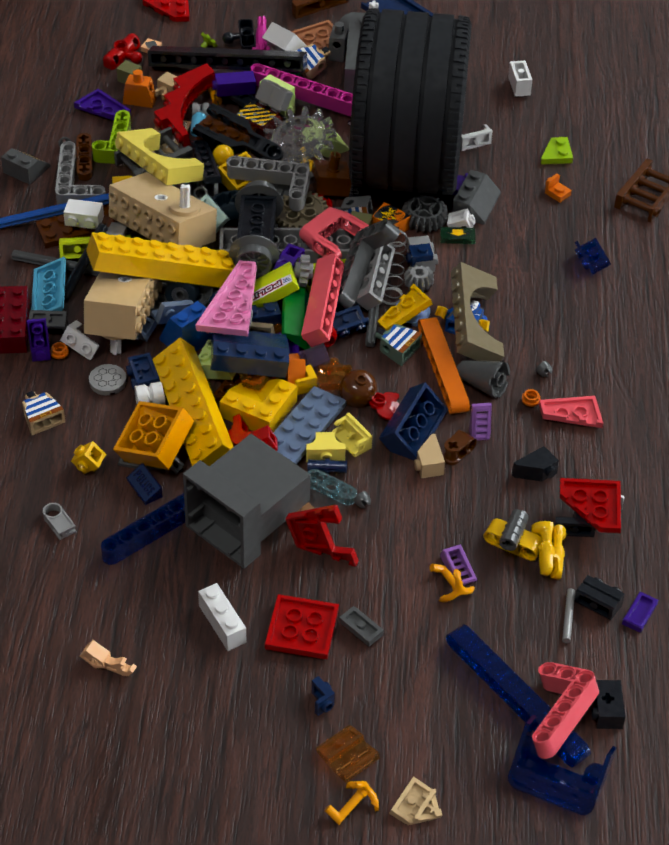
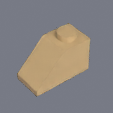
[414,434,445,478]

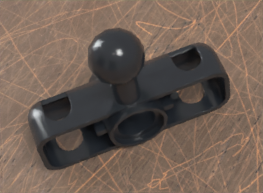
[222,19,256,50]

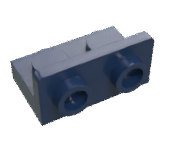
[126,353,160,390]

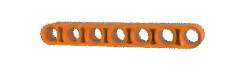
[418,317,470,414]

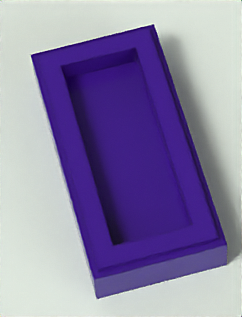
[622,592,659,633]

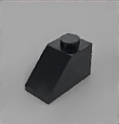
[512,446,559,482]

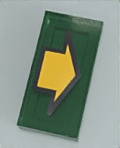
[440,227,476,244]

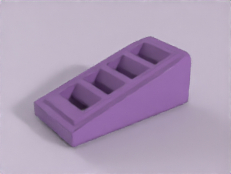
[469,403,492,440]
[440,544,477,585]

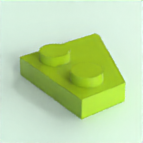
[541,137,573,164]

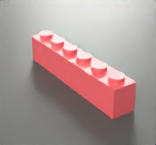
[301,253,345,347]

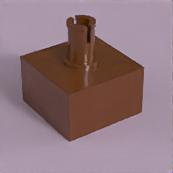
[311,152,351,197]

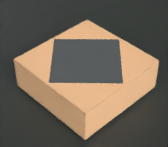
[141,38,162,53]

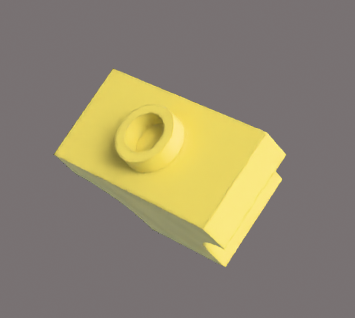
[306,432,346,463]

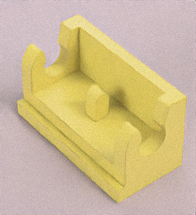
[332,413,372,457]

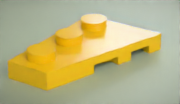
[378,284,433,331]

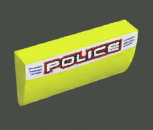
[252,262,299,308]

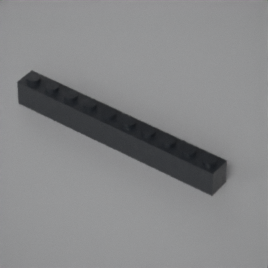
[148,46,307,73]

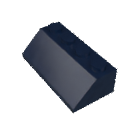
[379,382,448,460]

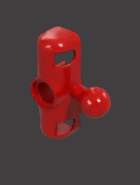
[103,33,143,70]

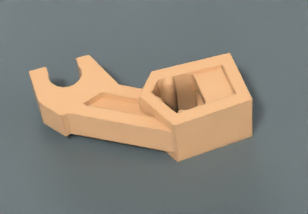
[80,640,137,676]

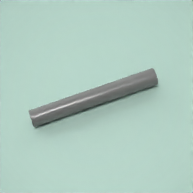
[562,588,575,643]

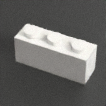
[198,583,246,651]

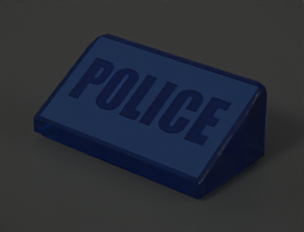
[126,463,163,505]

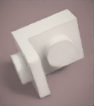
[447,208,475,232]

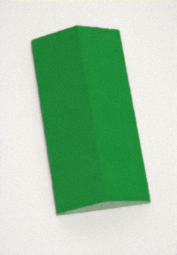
[282,286,312,353]

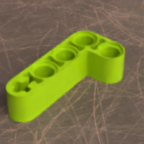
[92,110,131,164]

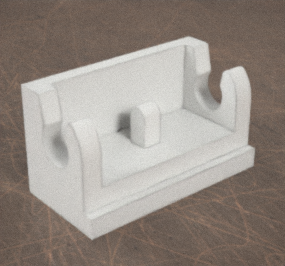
[460,124,493,151]

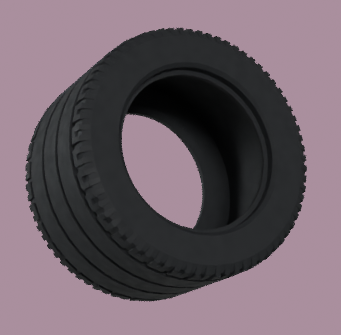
[349,8,472,195]

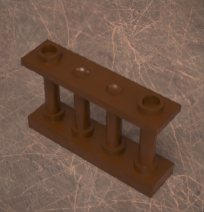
[614,158,669,223]

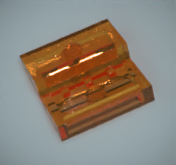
[316,725,380,782]

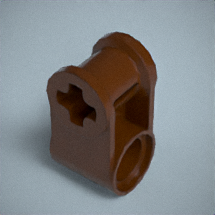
[443,430,477,465]

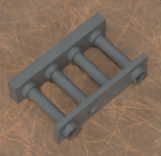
[114,127,193,177]

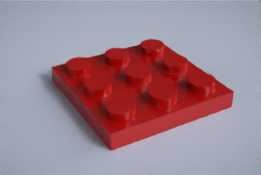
[265,594,339,660]

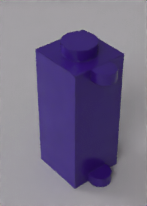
[212,71,256,97]

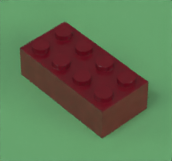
[0,286,30,354]

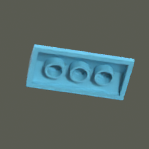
[31,257,66,311]

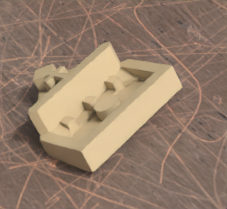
[389,776,443,825]

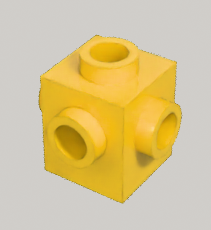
[71,441,106,474]

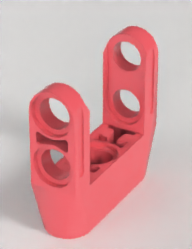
[299,207,369,259]

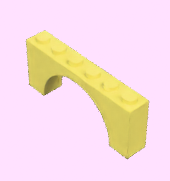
[115,128,204,185]

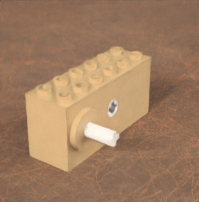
[109,172,217,247]
[84,272,163,355]

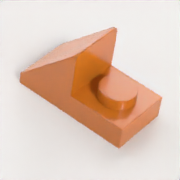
[284,353,306,384]

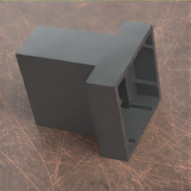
[183,434,311,569]

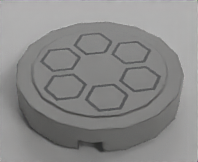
[89,364,127,396]

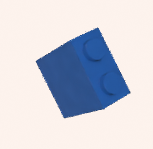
[159,301,211,351]

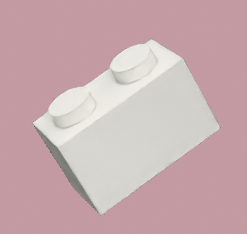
[508,60,532,97]
[63,199,104,229]

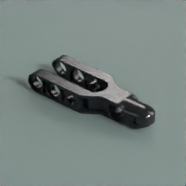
[192,103,284,161]

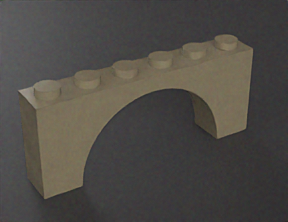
[450,262,504,361]

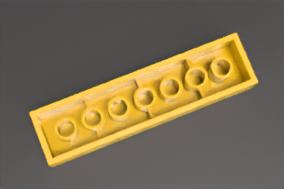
[86,232,235,288]
[152,337,234,466]

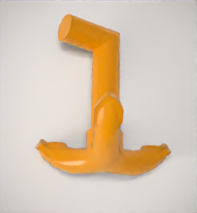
[430,564,475,602]
[324,781,379,825]

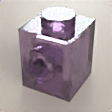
[299,343,330,367]

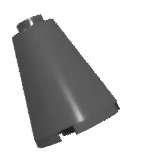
[457,360,510,398]

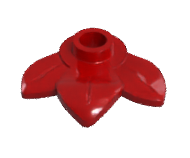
[369,392,400,420]

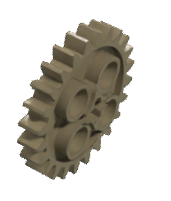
[276,191,328,228]

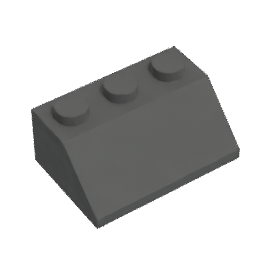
[452,170,501,225]

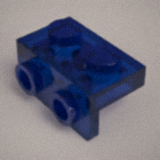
[574,238,611,275]

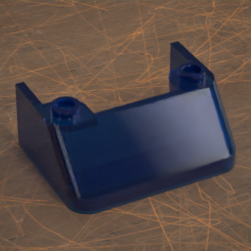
[508,715,617,815]

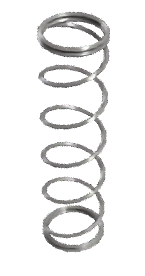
[382,230,408,305]

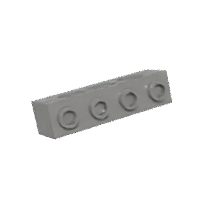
[356,244,395,311]

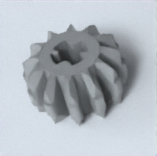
[404,264,434,292]

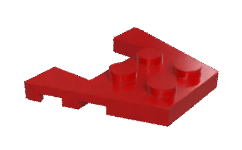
[285,505,359,567]

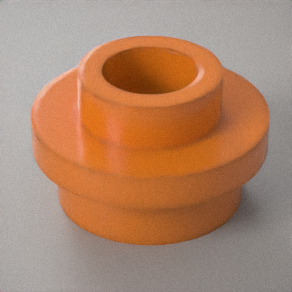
[50,342,69,359]
[522,389,541,407]

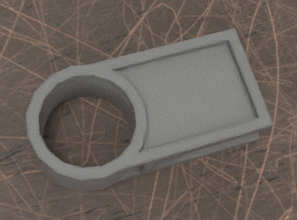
[43,503,77,540]

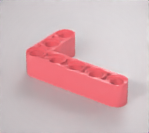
[532,662,599,759]

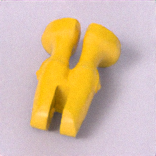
[531,521,566,580]

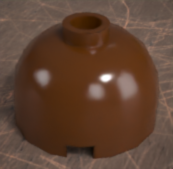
[339,369,377,408]

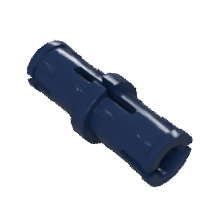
[307,458,347,474]

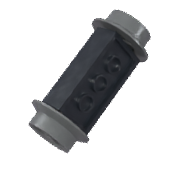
[229,180,284,278]

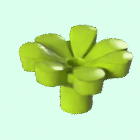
[200,32,218,48]

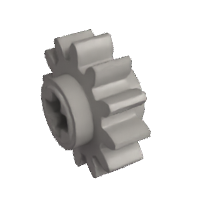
[294,254,314,287]

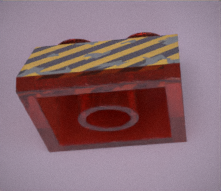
[236,102,283,136]

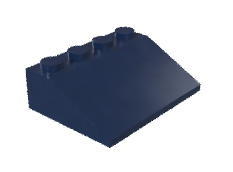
[210,331,289,378]

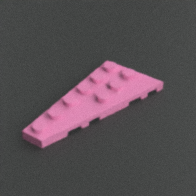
[195,260,257,337]

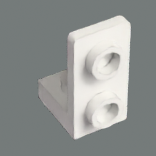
[60,320,99,360]

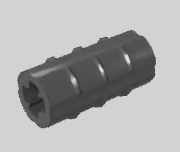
[499,509,528,551]

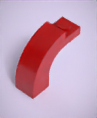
[228,414,278,451]

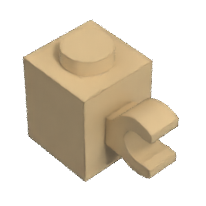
[155,72,177,100]

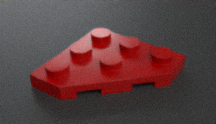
[143,0,190,22]
[560,478,621,533]

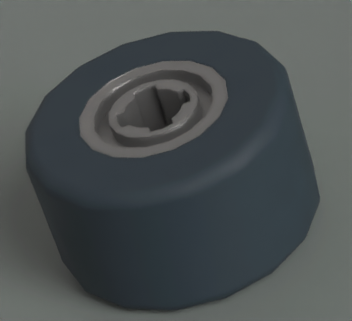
[165,281,200,303]

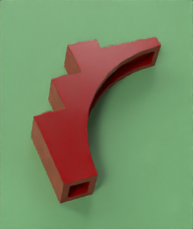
[154,63,215,147]

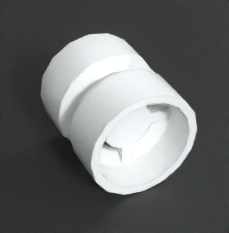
[134,381,165,405]

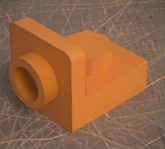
[545,174,572,203]

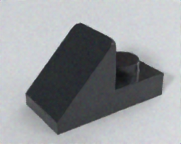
[554,511,596,537]

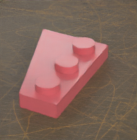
[539,396,603,428]

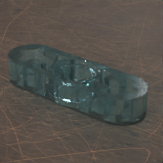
[308,469,357,505]

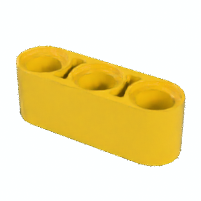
[483,518,542,561]

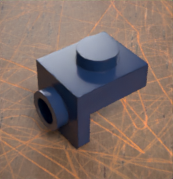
[406,243,433,267]
[311,676,335,716]

